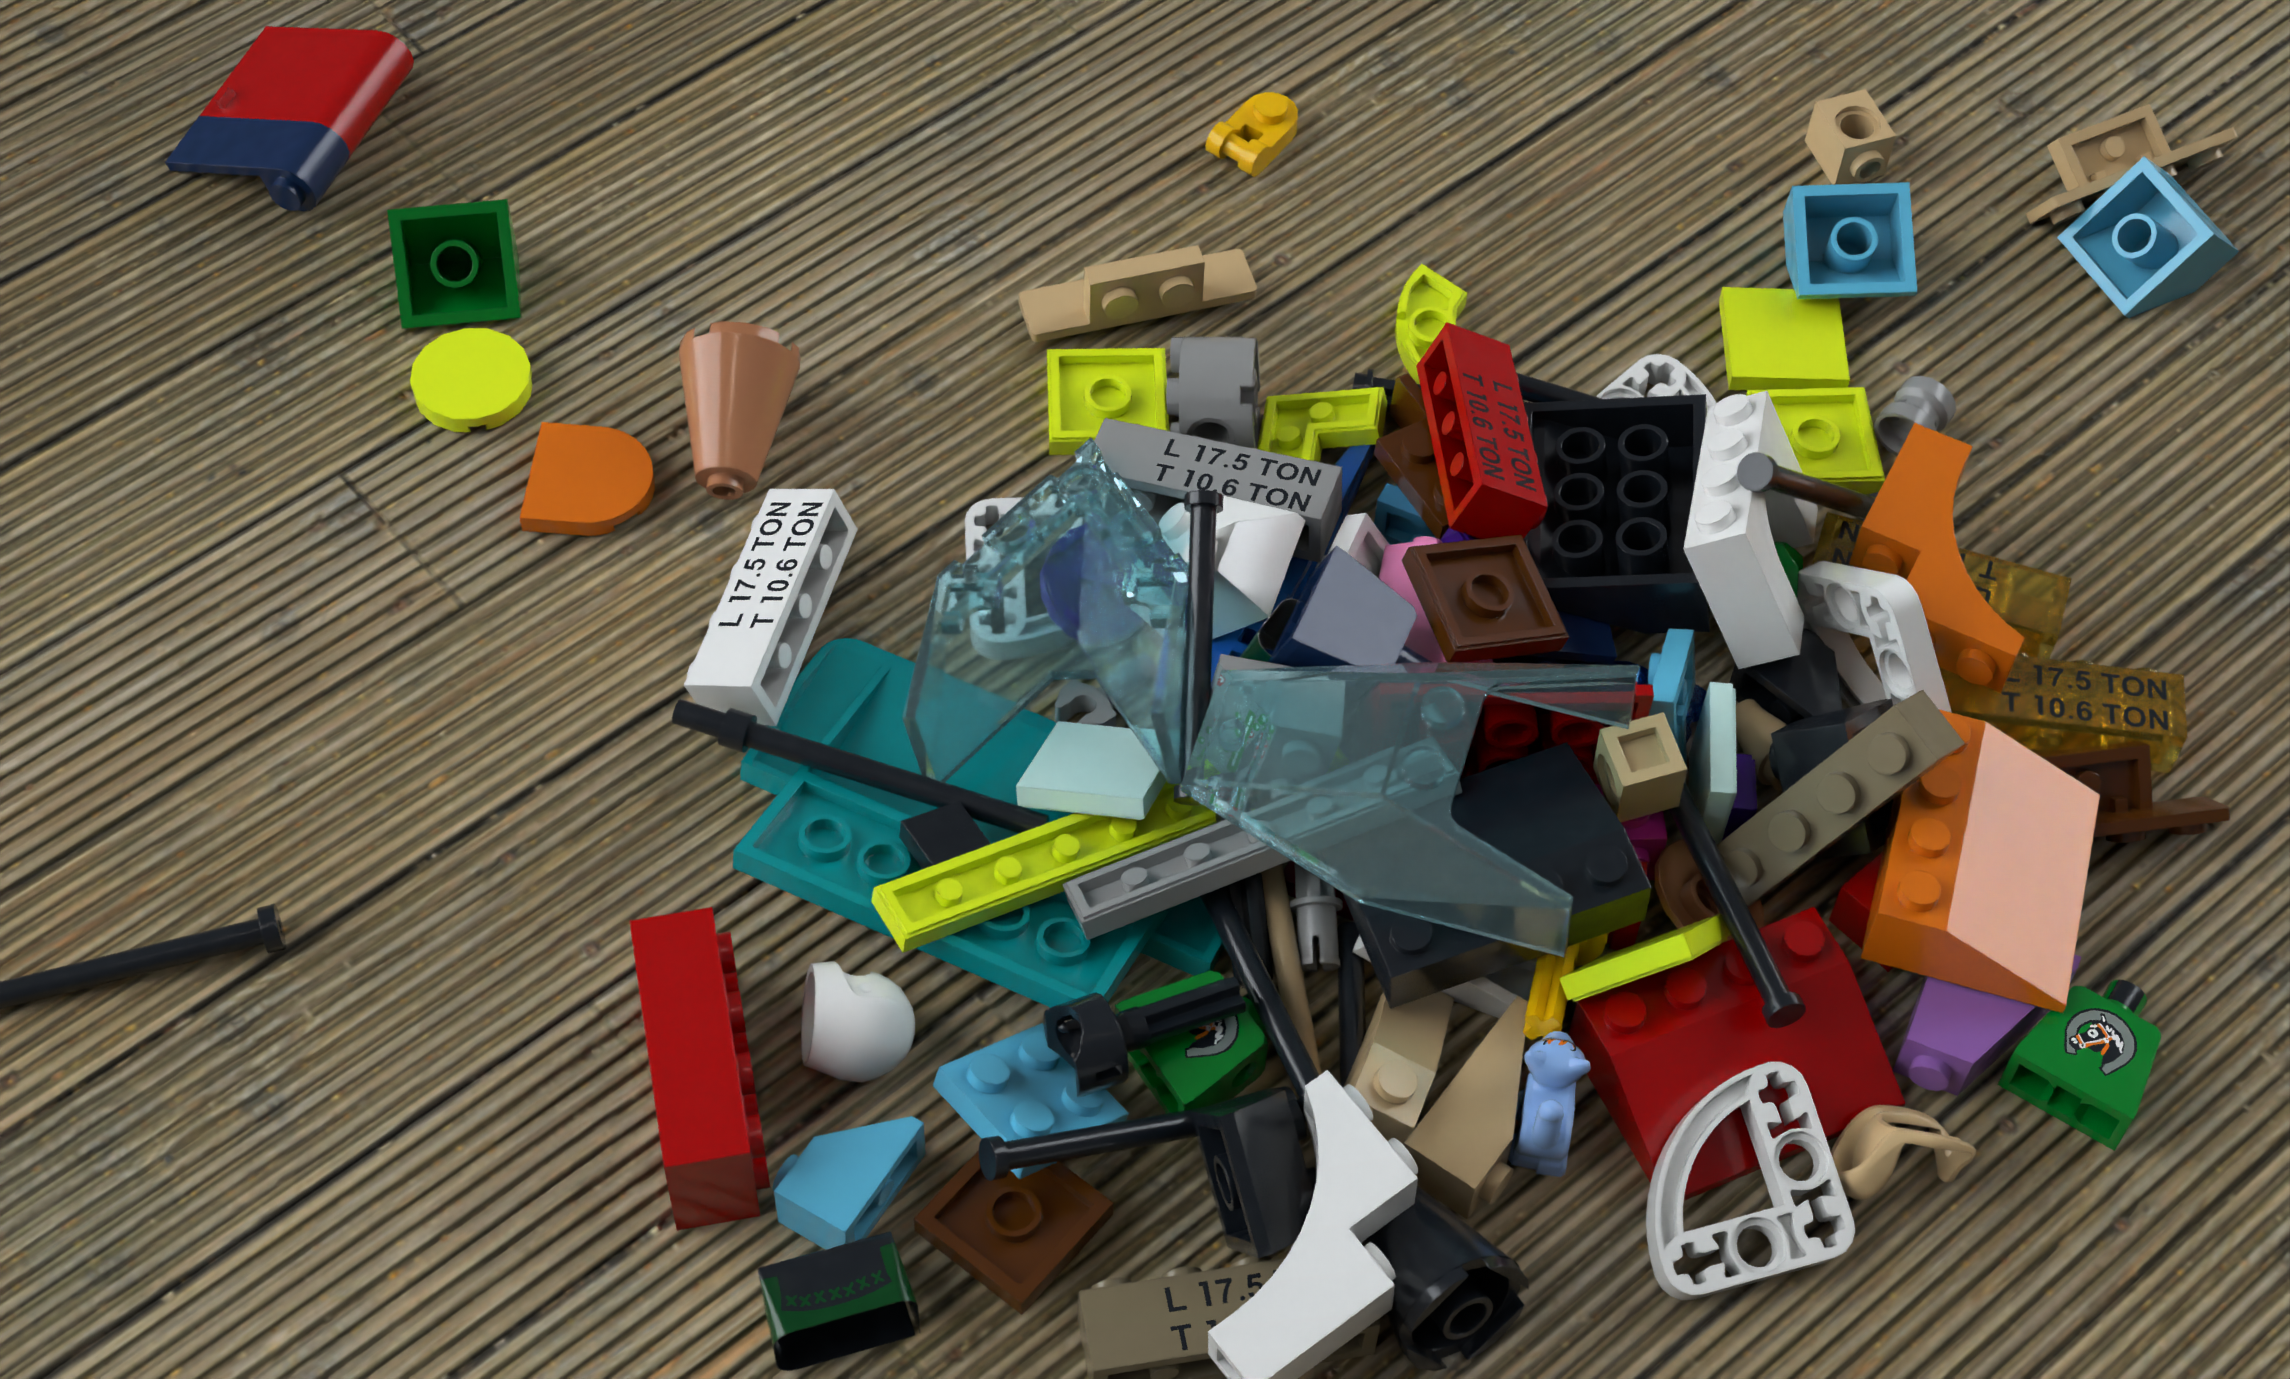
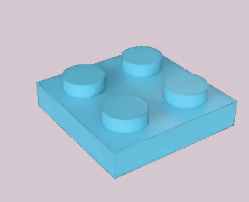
[933,1023,1129,1179]

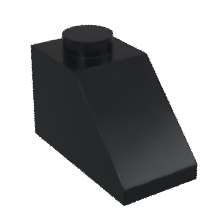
[1729,628,1843,725]

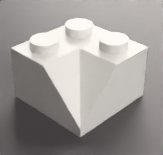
[1131,496,1306,651]

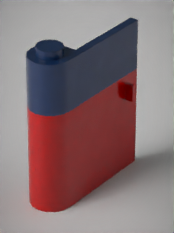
[165,26,414,212]

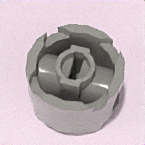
[1166,337,1260,449]

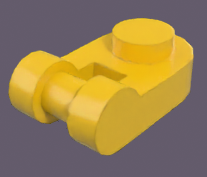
[1205,92,1298,177]

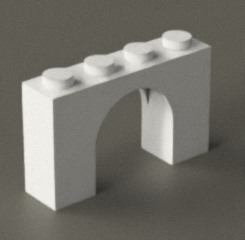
[1683,390,1818,669]

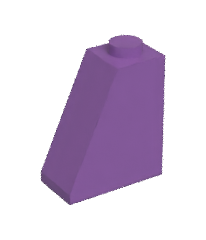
[1893,955,2081,1096]

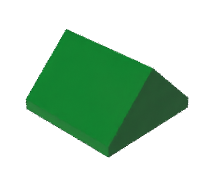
[387,199,522,329]

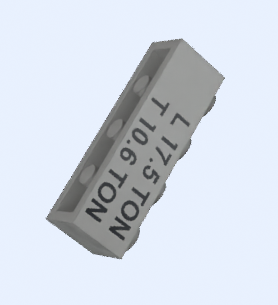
[1081,418,1342,563]

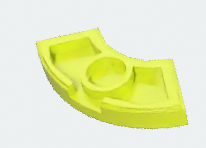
[1395,264,1467,384]

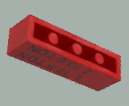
[1416,322,1548,539]

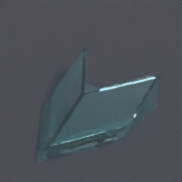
[902,438,1188,784]

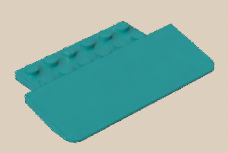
[733,638,1225,1008]

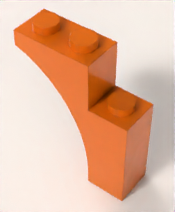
[1849,423,2025,693]

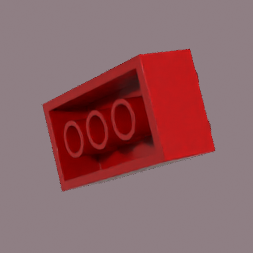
[629,907,771,1231]

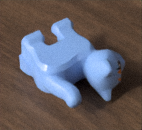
[1508,1031,1591,1177]

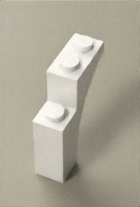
[1208,1070,1418,1379]

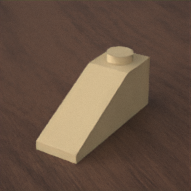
[1344,991,1454,1144]
[1404,995,1528,1220]

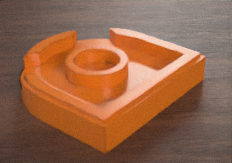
[520,422,655,536]

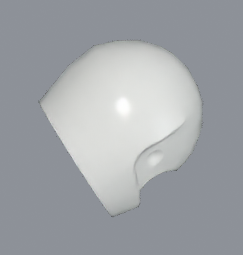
[801,961,915,1082]

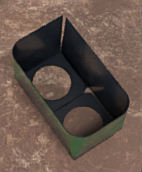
[758,1231,920,1371]

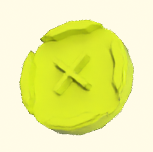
[410,328,532,432]

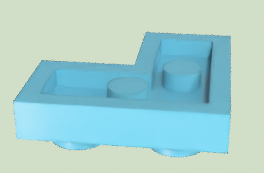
[1648,628,1696,767]

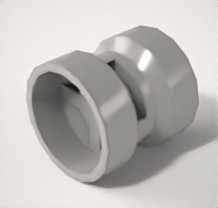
[1874,376,1956,456]

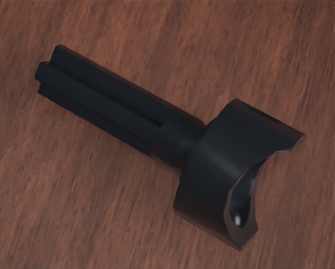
[1043,976,1246,1097]

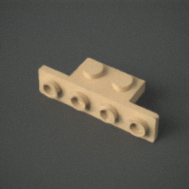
[2026,104,2238,225]
[1019,245,1257,342]

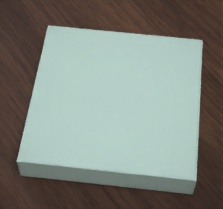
[1689,682,1737,845]
[1016,721,1182,820]

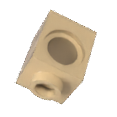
[1805,89,1896,185]
[1593,712,1687,822]

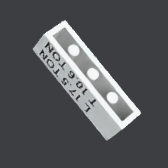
[684,489,858,726]

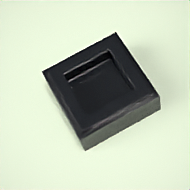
[899,801,991,869]

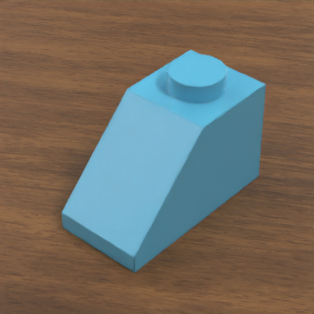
[772,1116,926,1250]

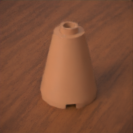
[679,321,801,500]

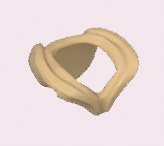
[1831,1105,1976,1200]

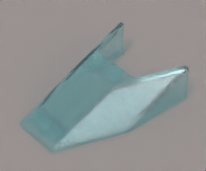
[1181,662,1640,957]

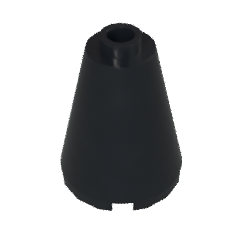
[1361,1186,1529,1371]

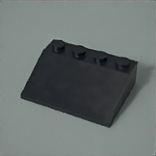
[1523,394,1710,634]
[1324,742,1651,1009]

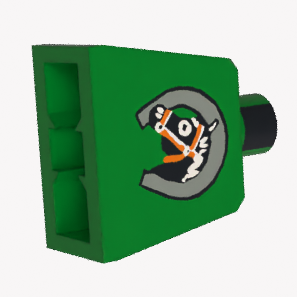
[1114,970,1268,1114]
[1997,980,2162,1151]

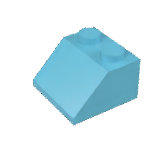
[2057,156,2239,318]
[1783,182,1917,299]

